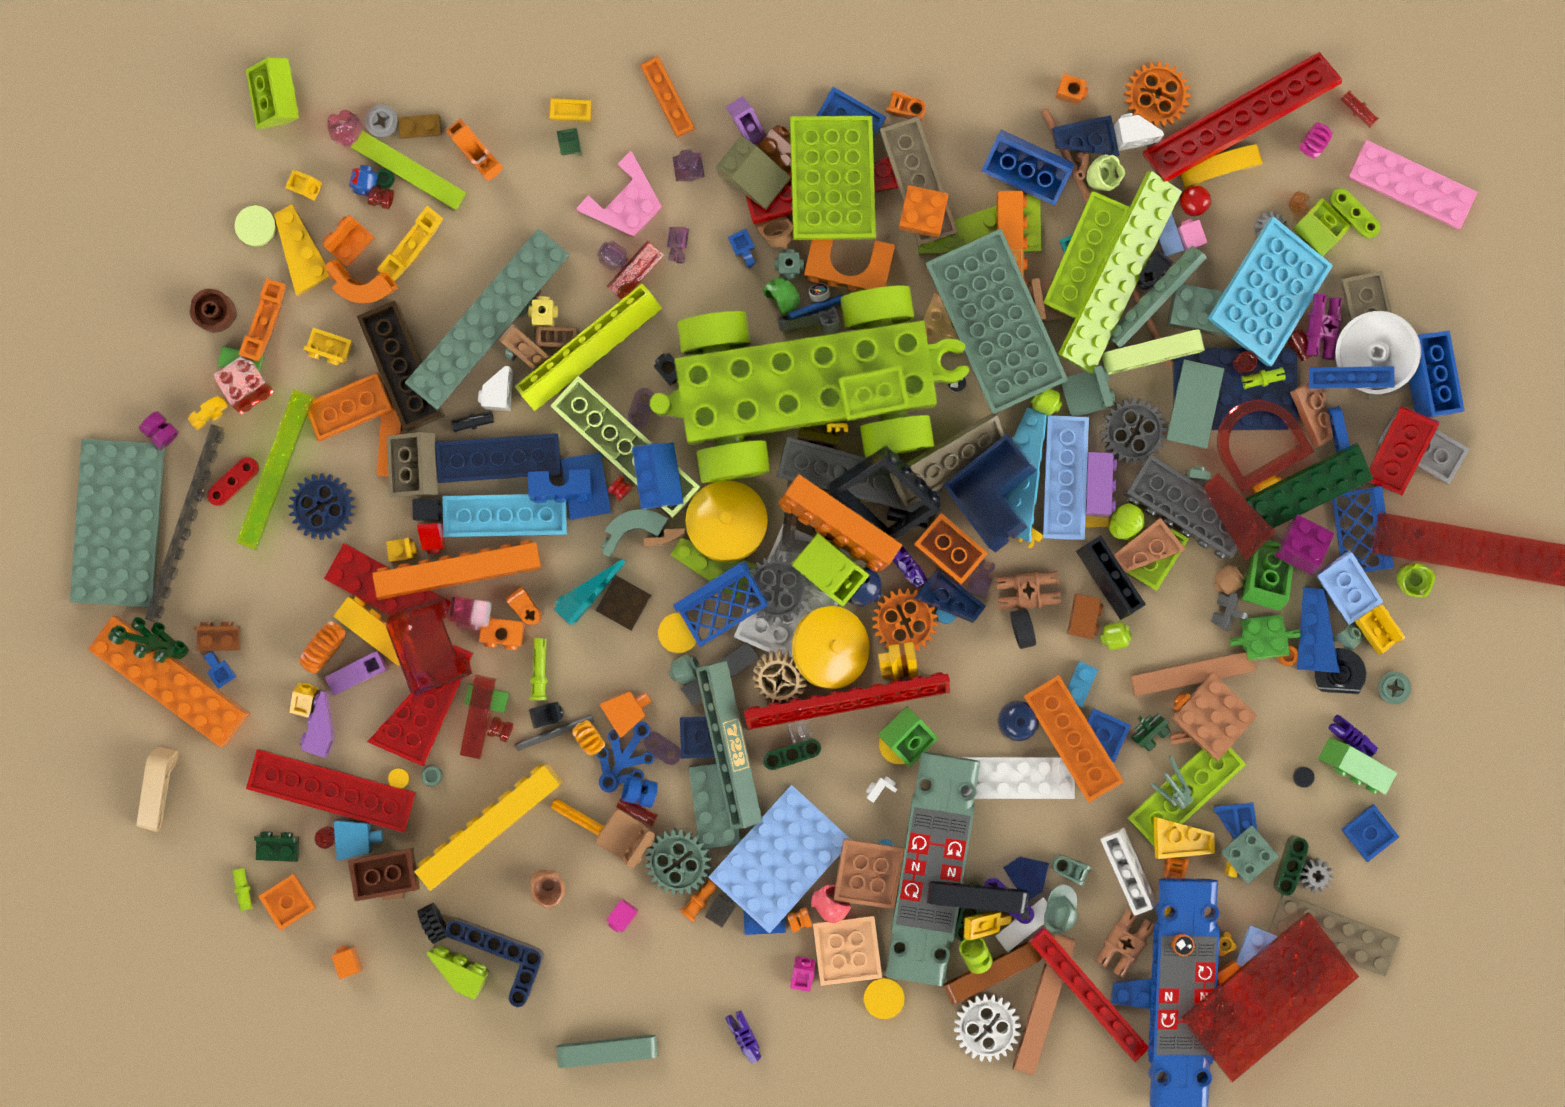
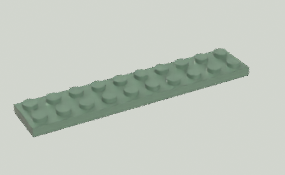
[405,228,570,410]

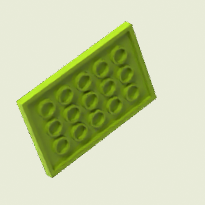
[790,116,876,240]

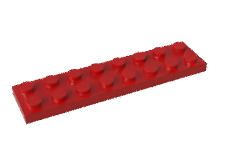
[246,749,417,833]

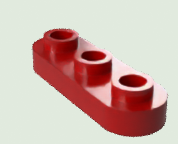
[207,457,259,506]

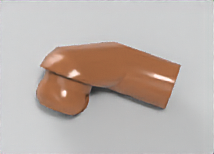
[1075,152,1090,180]

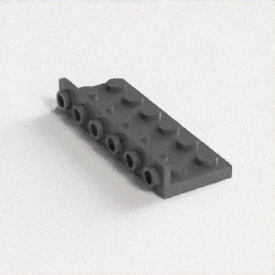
[1124,454,1255,560]

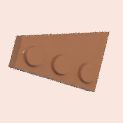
[1290,381,1333,448]
[1114,518,1186,572]

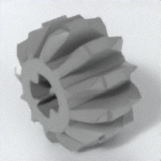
[1299,858,1334,893]

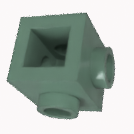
[775,249,804,280]

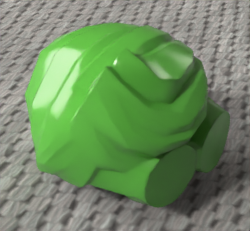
[762,277,800,316]

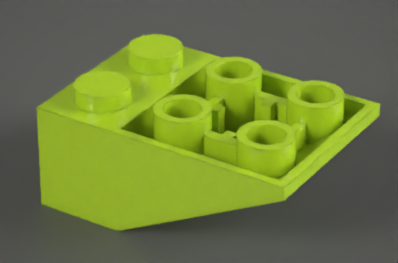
[791,533,869,607]
[427,945,490,1000]

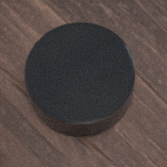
[1292,767,1315,788]

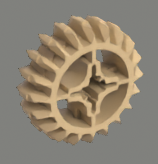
[752,649,807,704]

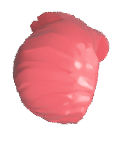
[811,885,851,923]

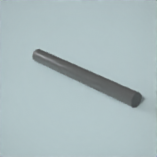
[515,714,594,751]

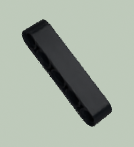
[927,881,1029,913]

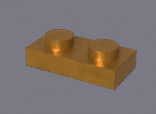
[398,114,442,139]

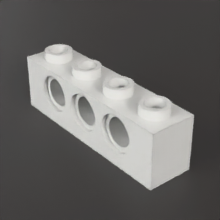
[1100,827,1158,916]

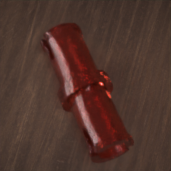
[1340,90,1379,128]
[616,796,658,826]

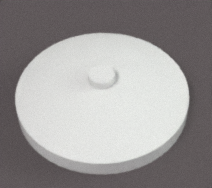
[1335,311,1421,394]

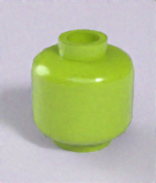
[1030,388,1062,416]
[1100,621,1132,651]

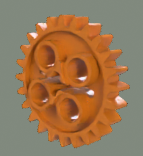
[1124,61,1191,128]
[872,588,938,652]

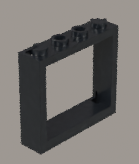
[828,446,941,539]

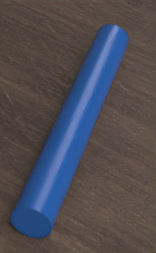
[787,294,844,320]

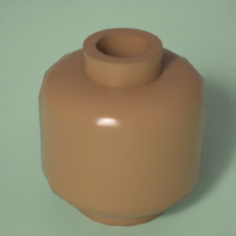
[1213,565,1245,595]

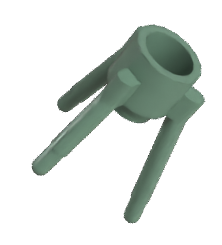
[1151,756,1193,809]

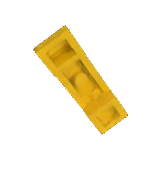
[1180,144,1263,188]
[377,205,444,282]

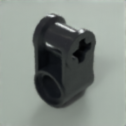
[1137,250,1173,290]

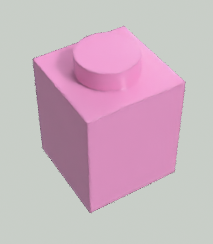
[1177,219,1208,252]

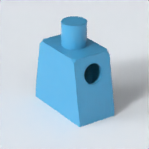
[334,819,384,861]

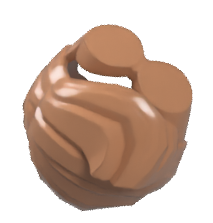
[530,870,566,909]

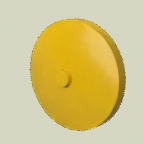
[685,481,768,562]
[792,606,870,689]

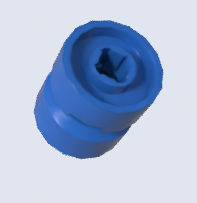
[622,775,658,808]

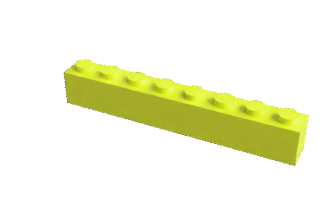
[514,284,662,411]

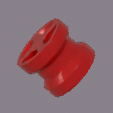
[607,476,633,502]

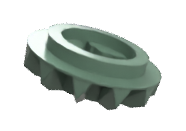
[1377,671,1411,704]

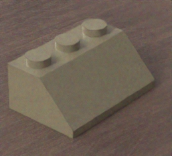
[387,432,438,497]

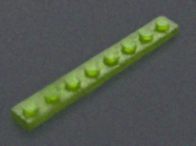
[236,389,314,550]

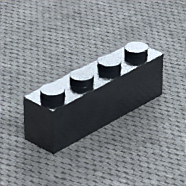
[1076,535,1146,620]

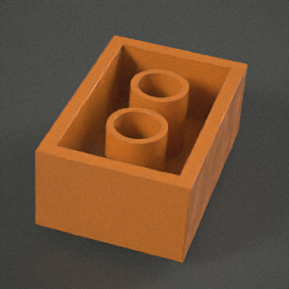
[913,513,988,585]

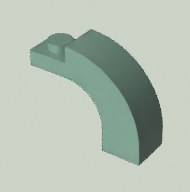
[601,509,668,558]

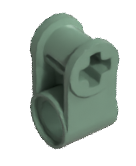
[1051,854,1093,886]

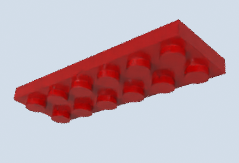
[324,543,452,638]

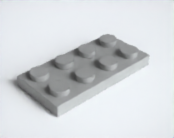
[1376,408,1470,485]

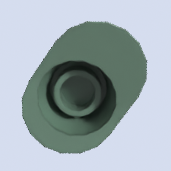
[1044,885,1077,933]

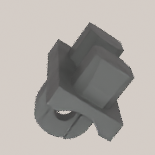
[1211,593,1248,631]

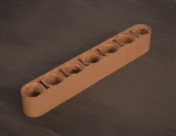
[1013,933,1075,1076]

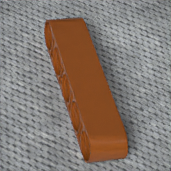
[943,941,1042,1005]

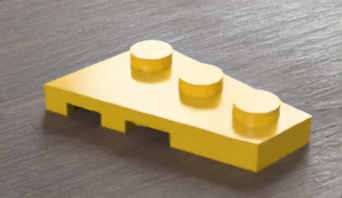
[1154,817,1215,859]

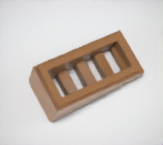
[534,326,577,349]

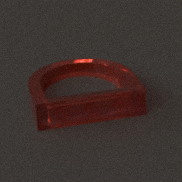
[1217,400,1314,493]

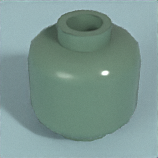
[669,654,700,685]

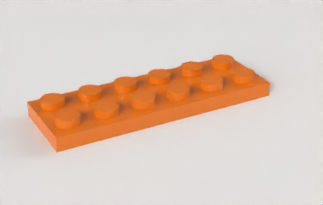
[1024,675,1124,803]

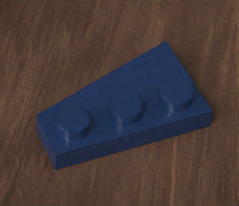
[1051,115,1119,156]

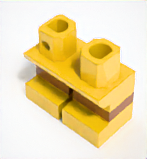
[878,642,918,680]

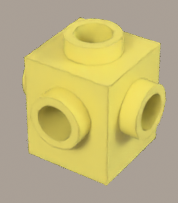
[528,296,558,327]

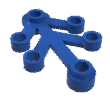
[597,722,655,792]

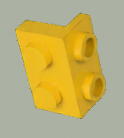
[303,328,353,366]
[1355,604,1405,655]

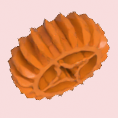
[299,621,346,674]

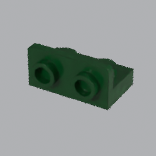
[254,831,299,862]

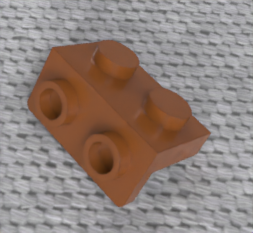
[758,125,791,173]

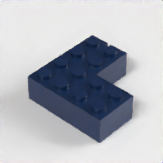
[943,434,1037,553]

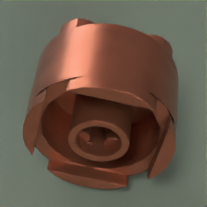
[189,289,237,333]

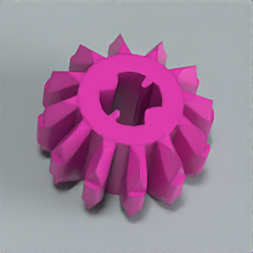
[1300,122,1333,159]

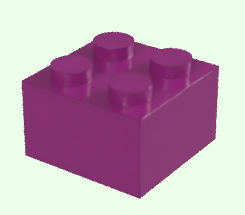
[1275,514,1335,575]

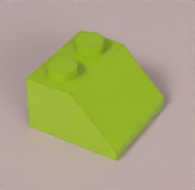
[1293,198,1351,256]

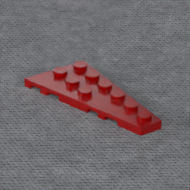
[367,645,474,766]

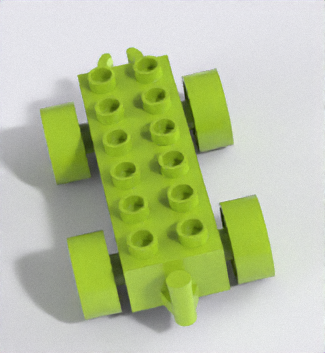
[650,286,969,483]

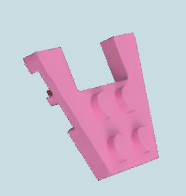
[576,151,662,237]

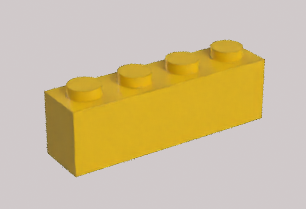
[333,596,417,666]

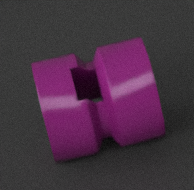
[139,411,179,450]

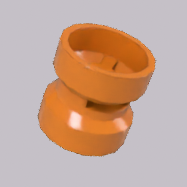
[787,907,813,933]

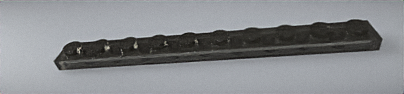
[145,424,224,622]

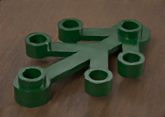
[108,617,189,663]

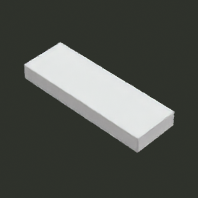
[995,897,1047,952]

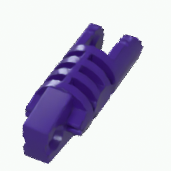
[892,540,928,588]
[1328,714,1378,757]
[725,1010,761,1064]

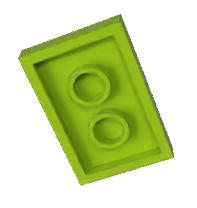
[839,366,910,420]

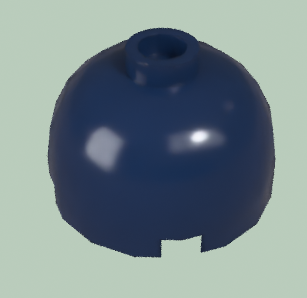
[848,565,882,606]
[997,700,1039,742]

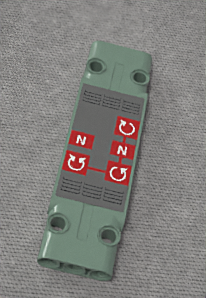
[885,752,980,986]

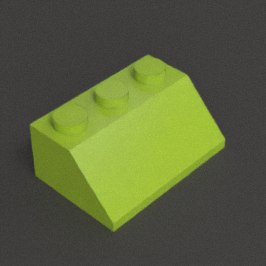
[245,57,299,129]

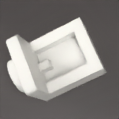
[865,776,898,803]

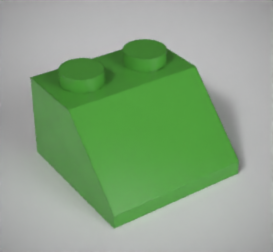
[878,706,939,767]

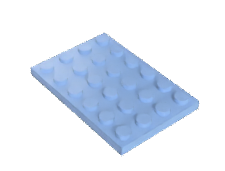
[708,785,850,933]

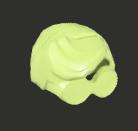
[1086,155,1126,191]

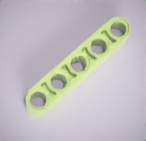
[1101,330,1205,375]

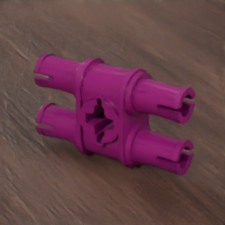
[1306,293,1343,360]

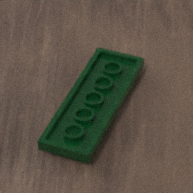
[1245,443,1373,534]

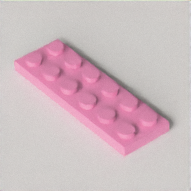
[1348,140,1478,230]

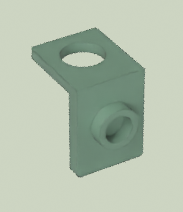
[1333,621,1365,650]

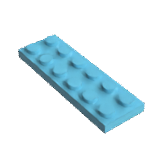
[443,494,567,537]

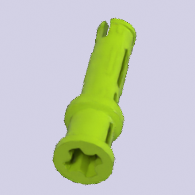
[529,638,548,700]

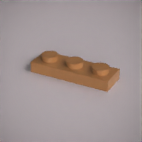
[499,324,551,370]

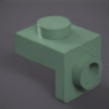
[1186,466,1211,488]

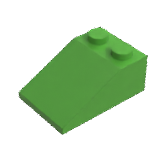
[1241,537,1293,611]

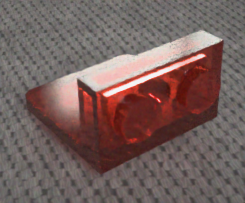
[214,356,274,415]

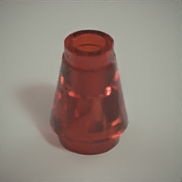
[1287,329,1312,361]

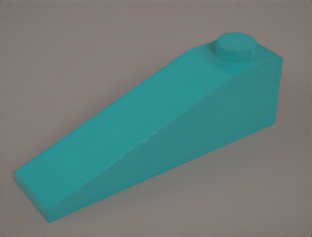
[554,559,626,625]

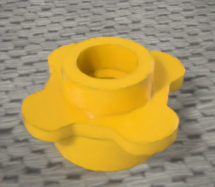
[1219,932,1237,956]

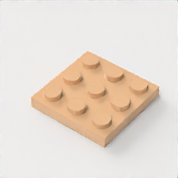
[813,915,882,986]

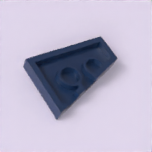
[914,568,986,623]

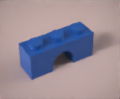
[528,469,592,504]

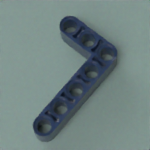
[446,918,544,1007]

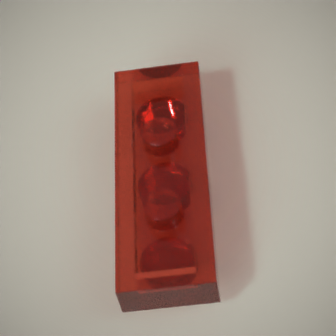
[607,241,664,300]

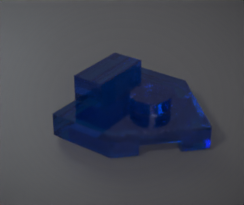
[1003,856,1049,901]

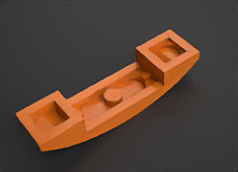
[238,278,286,362]

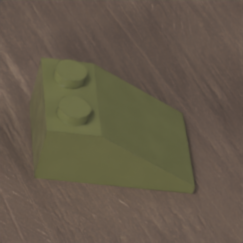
[716,135,791,210]

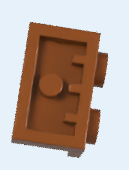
[194,622,240,651]

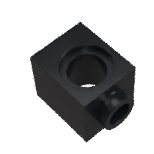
[654,353,678,387]
[412,499,443,521]

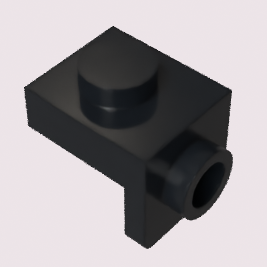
[529,702,563,729]

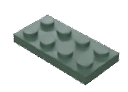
[689,764,740,849]

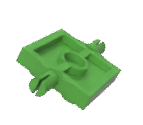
[1229,614,1300,661]

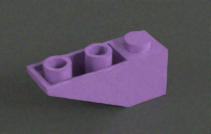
[325,651,390,696]
[300,690,335,758]

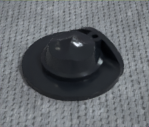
[1315,648,1367,694]

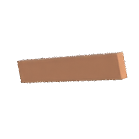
[1130,652,1256,696]

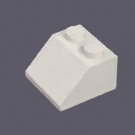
[1113,113,1164,151]
[478,366,514,411]

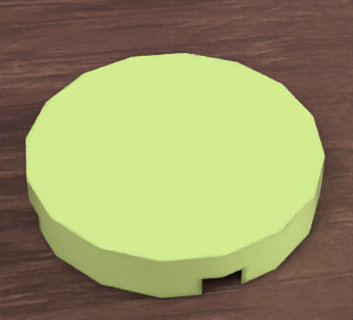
[234,205,277,247]

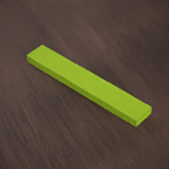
[351,130,467,211]

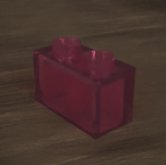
[449,596,492,630]

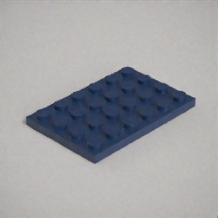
[1173,348,1298,431]

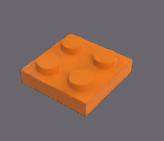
[258,873,317,931]

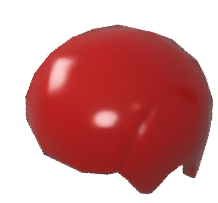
[1180,185,1211,217]

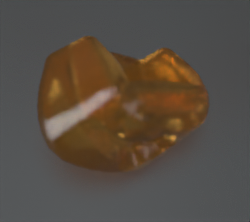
[1289,191,1309,213]

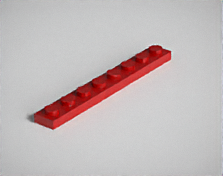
[1028,927,1148,1062]

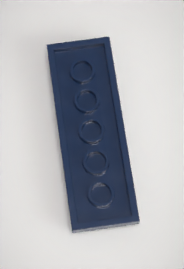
[435,433,561,483]

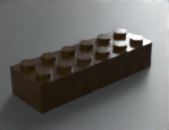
[357,300,445,432]

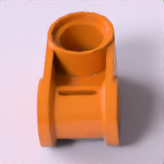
[885,91,926,120]
[505,586,542,625]
[1162,857,1189,878]

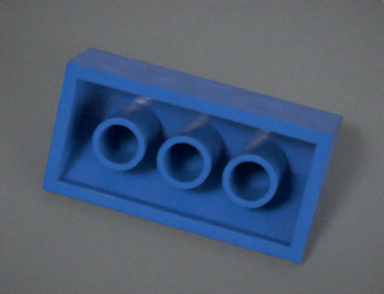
[981,129,1075,206]

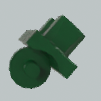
[1131,713,1171,751]

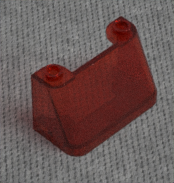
[386,597,473,695]

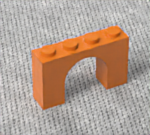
[804,240,895,292]

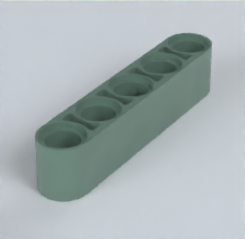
[556,1035,658,1068]

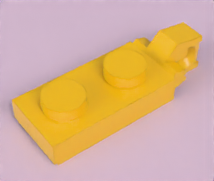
[964,911,1011,940]

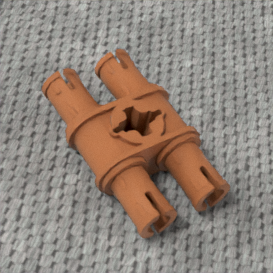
[995,570,1061,610]
[1095,908,1154,978]

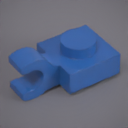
[728,229,755,268]
[204,651,237,689]

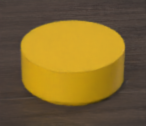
[388,768,410,788]

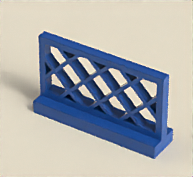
[1332,487,1394,572]
[673,562,769,647]

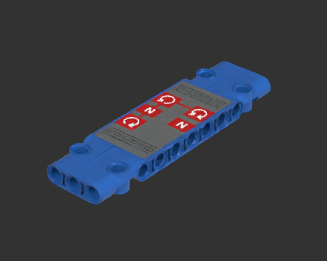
[1148,878,1220,1107]

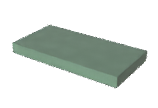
[1166,359,1224,449]

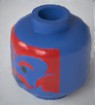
[349,165,378,196]

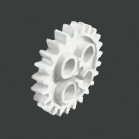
[953,993,1021,1062]

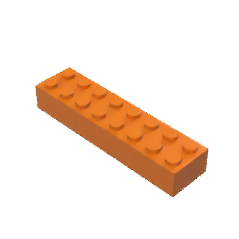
[88,616,250,747]

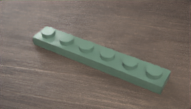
[1110,245,1207,348]

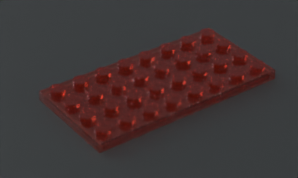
[1181,912,1359,1083]

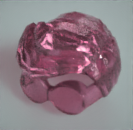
[327,109,362,146]

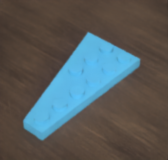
[1005,407,1047,543]

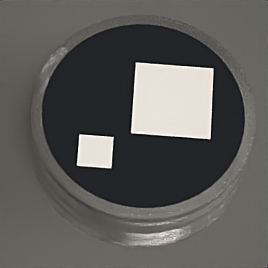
[946,377,967,393]

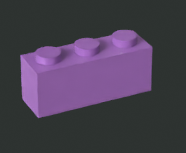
[1085,452,1117,517]

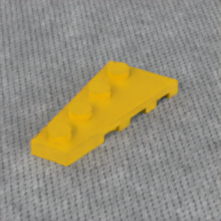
[274,204,330,296]

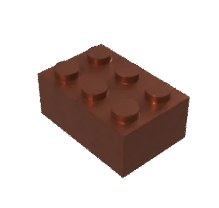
[348,848,420,902]

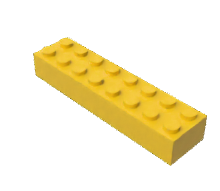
[415,763,563,891]

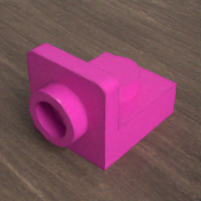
[790,957,815,992]

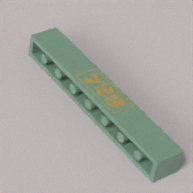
[695,661,762,829]

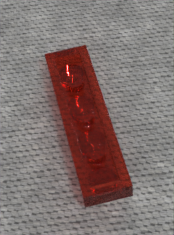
[460,674,496,759]

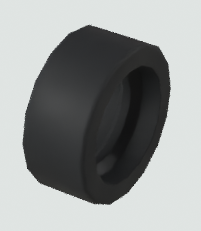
[1010,608,1036,649]

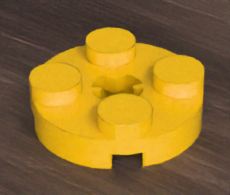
[188,396,228,430]

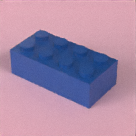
[1409,331,1465,418]

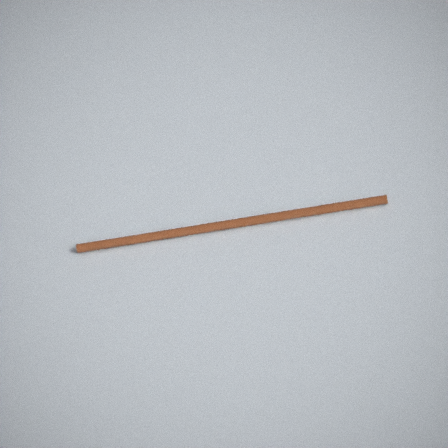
[1041,108,1174,367]

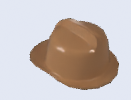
[755,216,793,250]

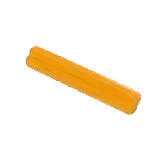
[551,799,604,836]

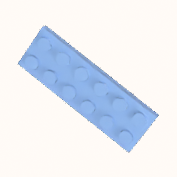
[1043,416,1089,540]

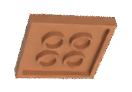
[1171,673,1258,761]
[833,838,905,909]

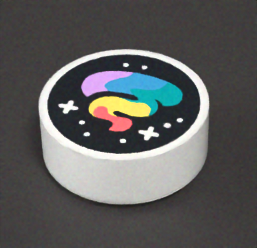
[809,283,830,302]

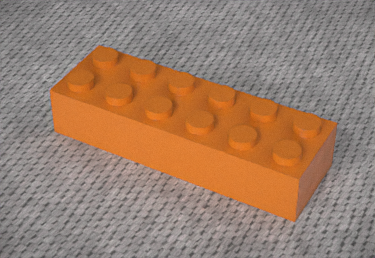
[778,474,902,572]

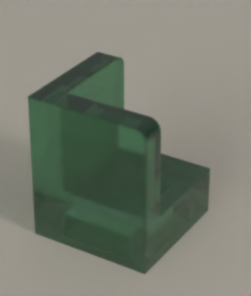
[557,128,583,156]

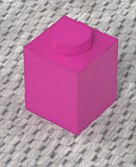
[606,898,638,932]

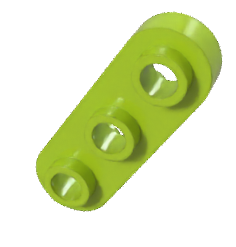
[1329,188,1381,239]

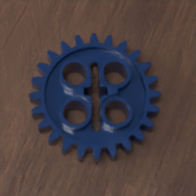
[288,473,356,540]

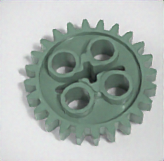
[645,828,712,896]

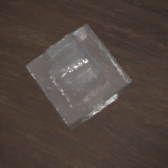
[787,719,814,743]

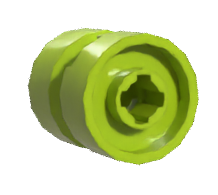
[960,937,993,974]

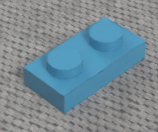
[1067,661,1098,707]

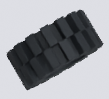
[417,903,448,944]

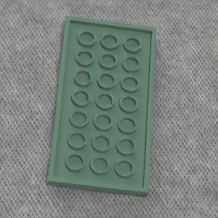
[925,229,1068,414]
[70,439,165,608]

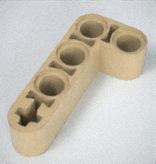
[136,746,179,832]

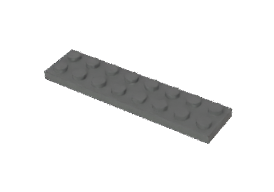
[776,437,942,518]

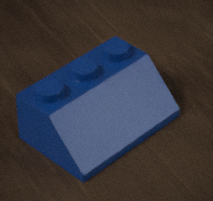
[632,442,684,510]

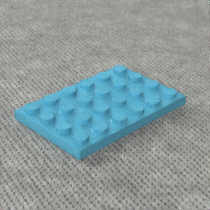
[1208,217,1333,366]

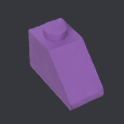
[726,96,766,145]

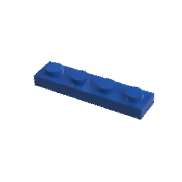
[1309,366,1394,389]

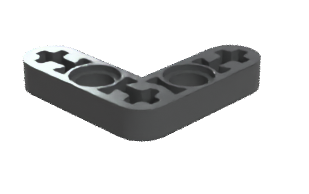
[777,306,842,335]

